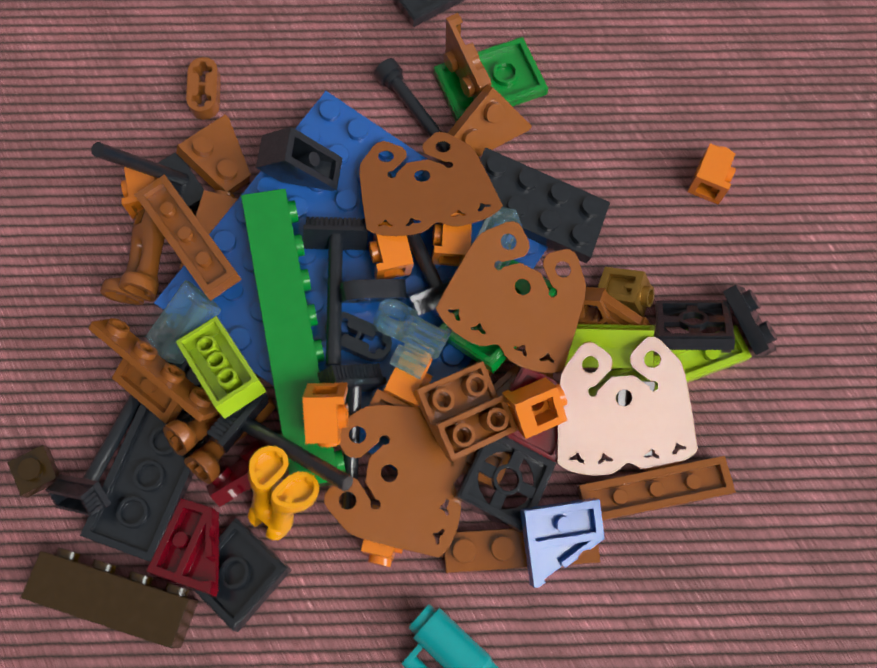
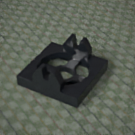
[655,300,735,353]
[454,436,556,533]

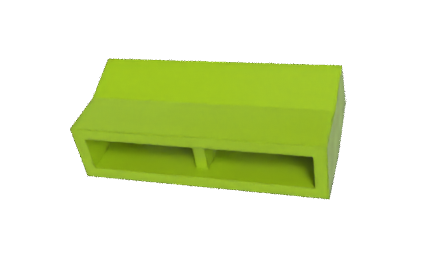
[565,324,655,370]

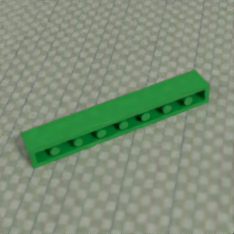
[241,188,345,487]

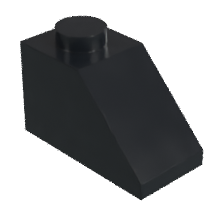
[255,127,343,191]

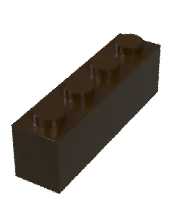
[20,547,199,648]

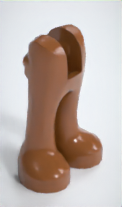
[100,209,165,305]
[163,398,276,484]

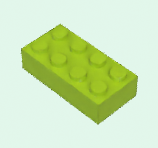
[176,316,267,419]

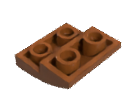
[413,361,518,462]

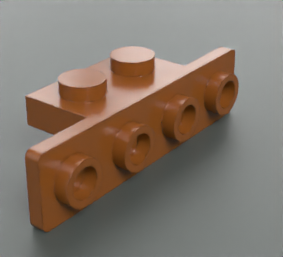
[88,318,220,424]

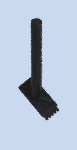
[91,142,204,213]
[387,172,452,316]
[303,217,368,367]
[317,363,387,510]
[207,393,353,491]
[45,394,141,516]

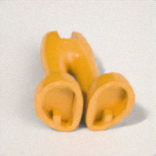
[247,446,319,541]

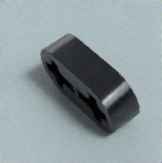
[339,279,407,303]
[325,312,392,363]

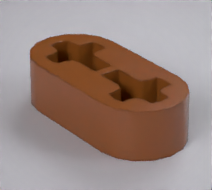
[186,57,221,120]

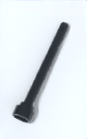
[374,58,453,167]

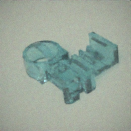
[373,299,452,379]

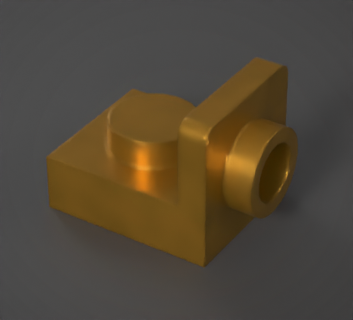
[597,267,655,317]

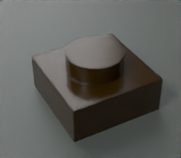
[7,445,60,498]

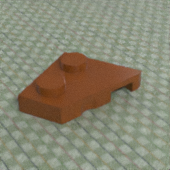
[443,12,492,100]
[448,84,532,157]
[176,114,251,194]

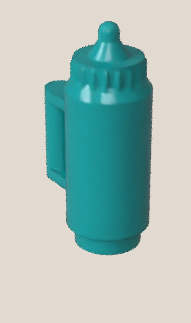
[402,604,498,668]

